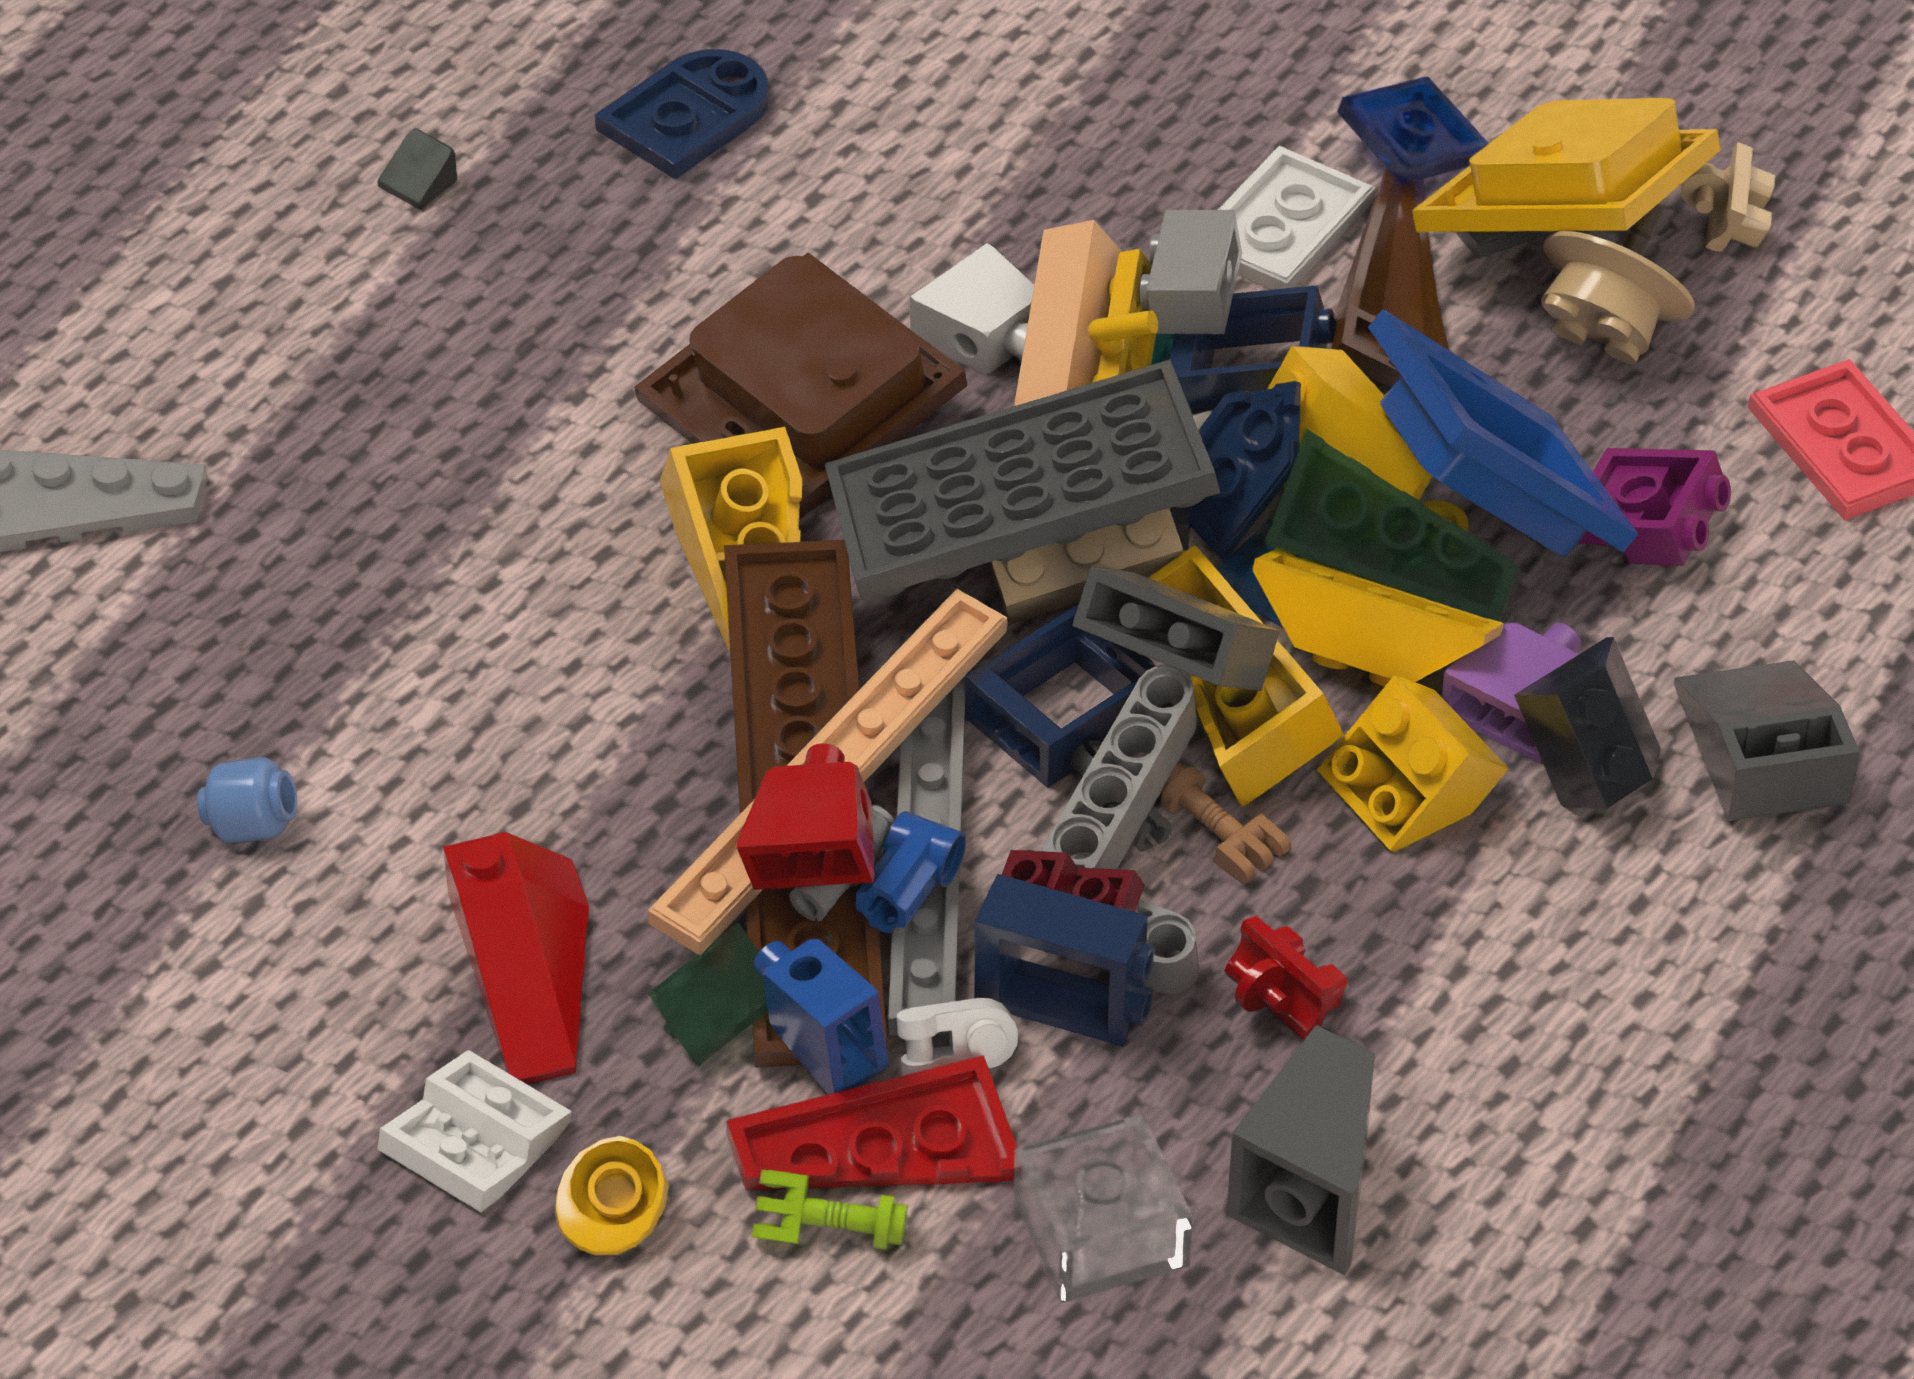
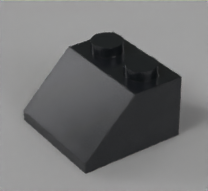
[1514,637,1661,809]

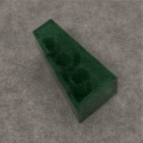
[1265,429,1523,625]

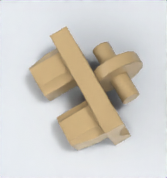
[1681,142,1775,252]

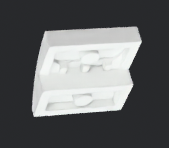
[377,1050,572,1212]

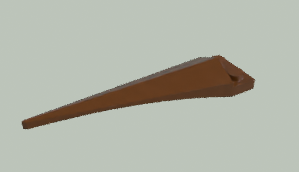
[1332,93,1449,387]

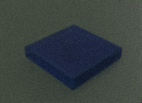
[1337,76,1489,185]

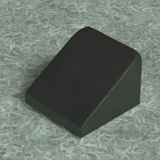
[377,128,458,210]

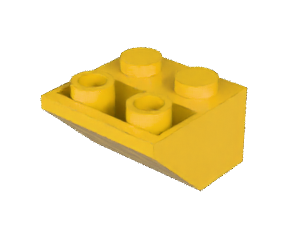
[1317,675,1509,852]

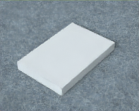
[1218,146,1376,290]

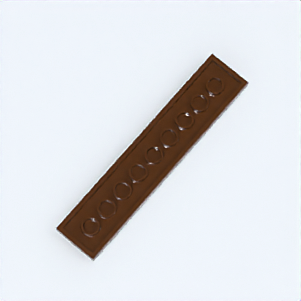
[724,540,888,1068]

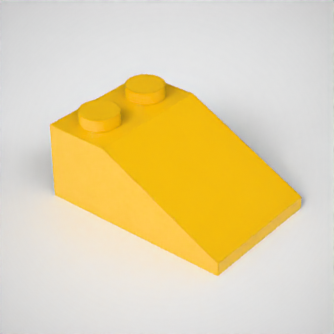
[1268,346,1433,555]

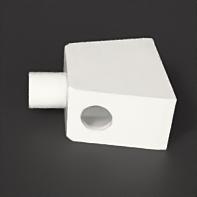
[910,243,1034,374]

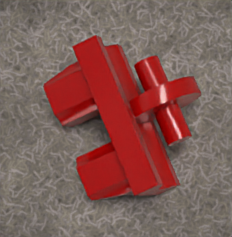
[1224,915,1348,1040]

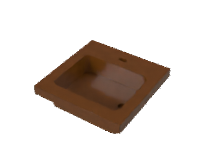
[634,252,968,519]

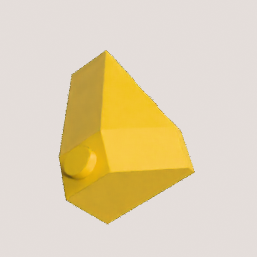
[660,427,802,653]

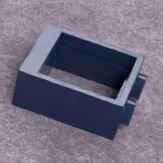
[1170,285,1336,415]
[965,604,1160,788]
[974,874,1155,1046]

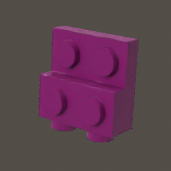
[1577,448,1731,566]

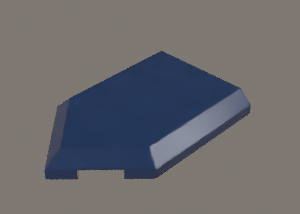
[1190,381,1301,560]

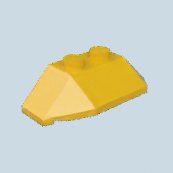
[1252,549,1504,686]

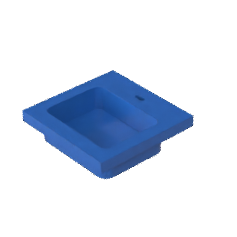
[1368,309,1638,557]

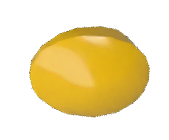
[555,1136,669,1255]

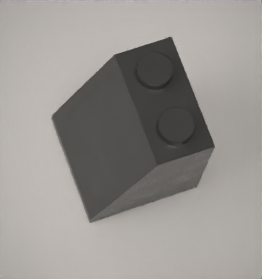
[1227,1025,1375,1275]

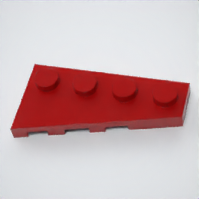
[726,1055,1025,1190]

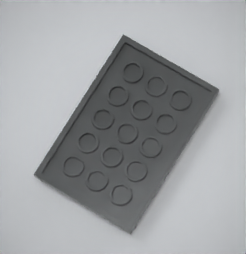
[825,360,1220,601]

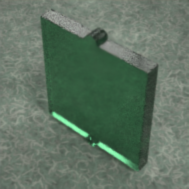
[648,922,768,1066]

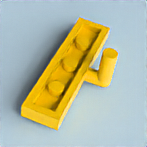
[1088,249,1158,383]

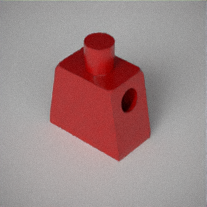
[736,743,875,890]

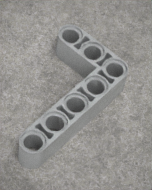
[1040,665,1200,994]

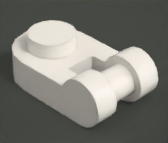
[896,998,1018,1076]

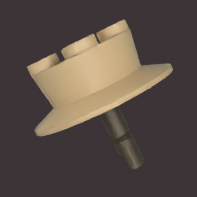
[1541,204,1695,365]

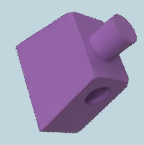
[1442,623,1581,764]

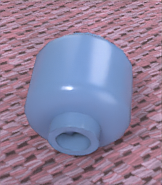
[197,757,298,844]

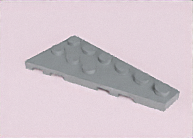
[0,450,208,552]

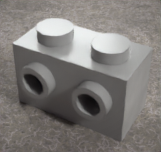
[1140,210,1242,334]

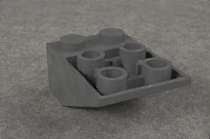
[1674,660,1860,821]

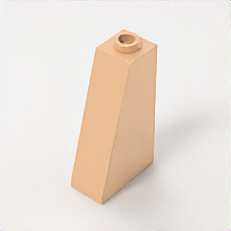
[1014,220,1123,406]

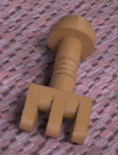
[1159,764,1291,885]

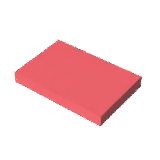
[1748,359,1914,520]

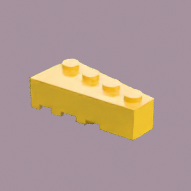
[1148,545,1345,807]

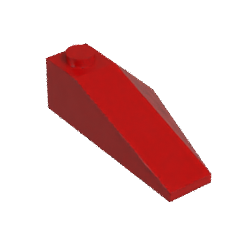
[443,832,589,1085]

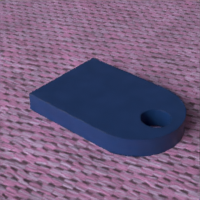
[595,49,769,180]

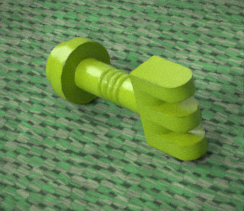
[751,1169,908,1250]

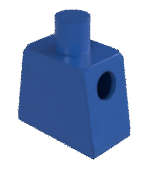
[753,939,889,1094]

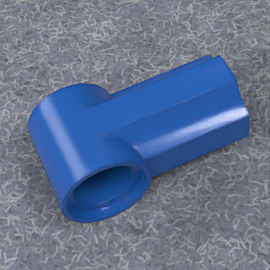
[856,811,967,933]

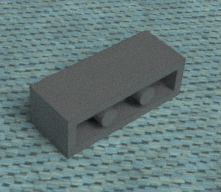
[1072,566,1280,691]

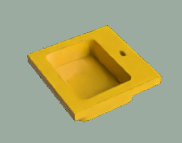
[1412,98,1721,232]

